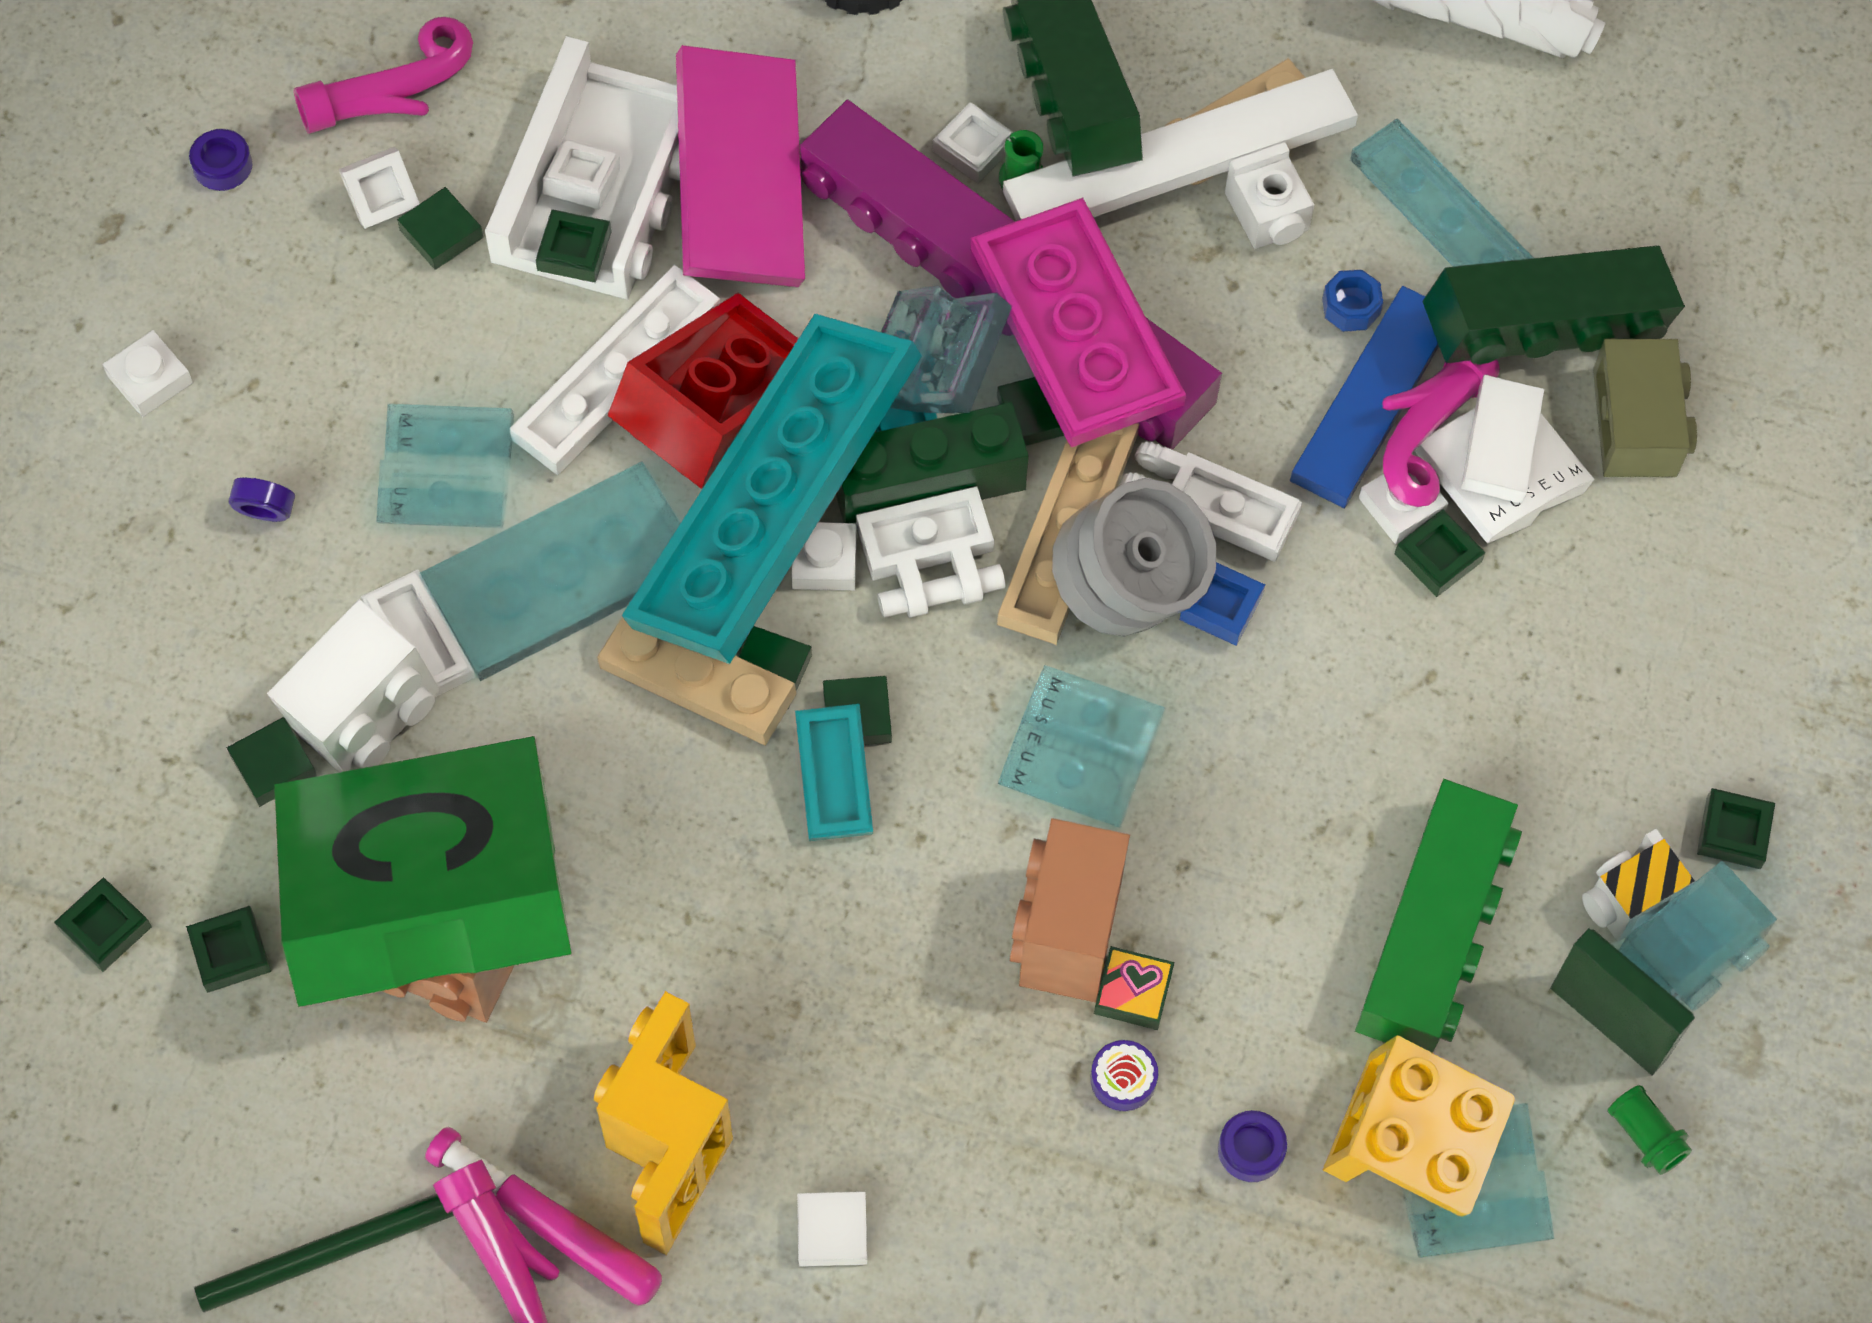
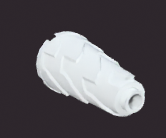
[1373,0,1605,59]

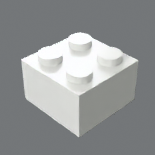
[267,599,440,772]

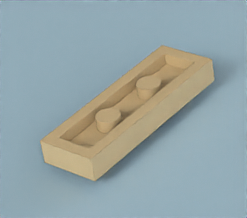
[597,617,796,746]

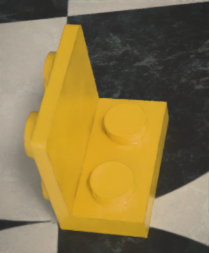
[1323,1035,1515,1217]

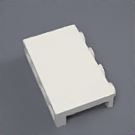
[485,36,680,300]

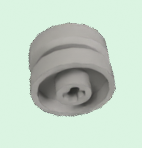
[1052,478,1216,637]

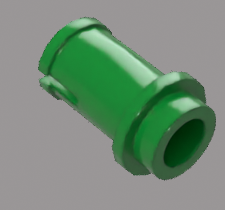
[999,130,1043,190]
[1608,1085,1692,1175]

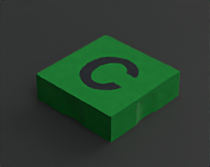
[274,736,572,1007]

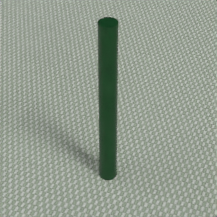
[194,1193,454,1313]

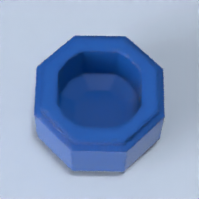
[1322,269,1383,332]

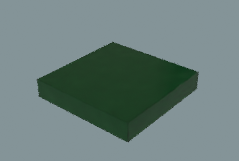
[1550,928,1695,1076]

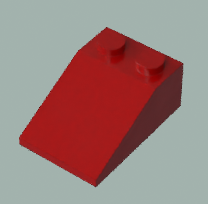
[607,293,799,489]

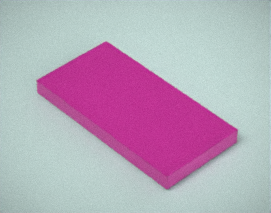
[676,45,805,287]
[971,198,1186,448]

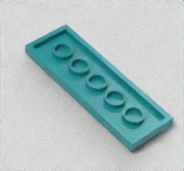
[622,314,922,664]

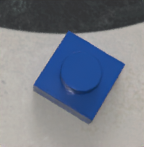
[1179,562,1265,646]

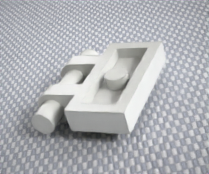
[856,486,1006,618]

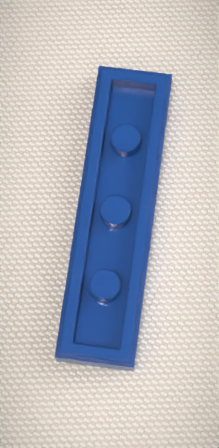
[1290,285,1439,509]

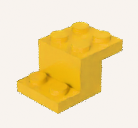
[594,991,733,1255]

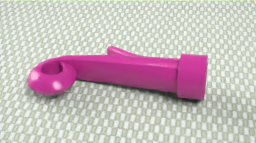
[293,17,473,134]
[1382,360,1500,507]
[433,1159,559,1323]

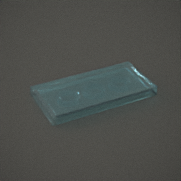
[420,461,680,681]

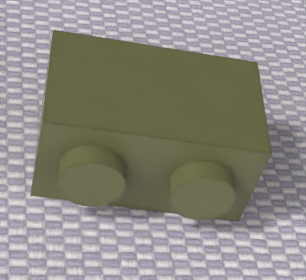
[1593,339,1697,477]

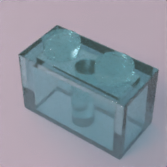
[1619,861,1777,1011]

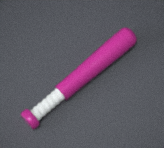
[425,1127,662,1305]

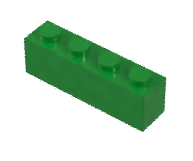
[1355,778,1522,1053]

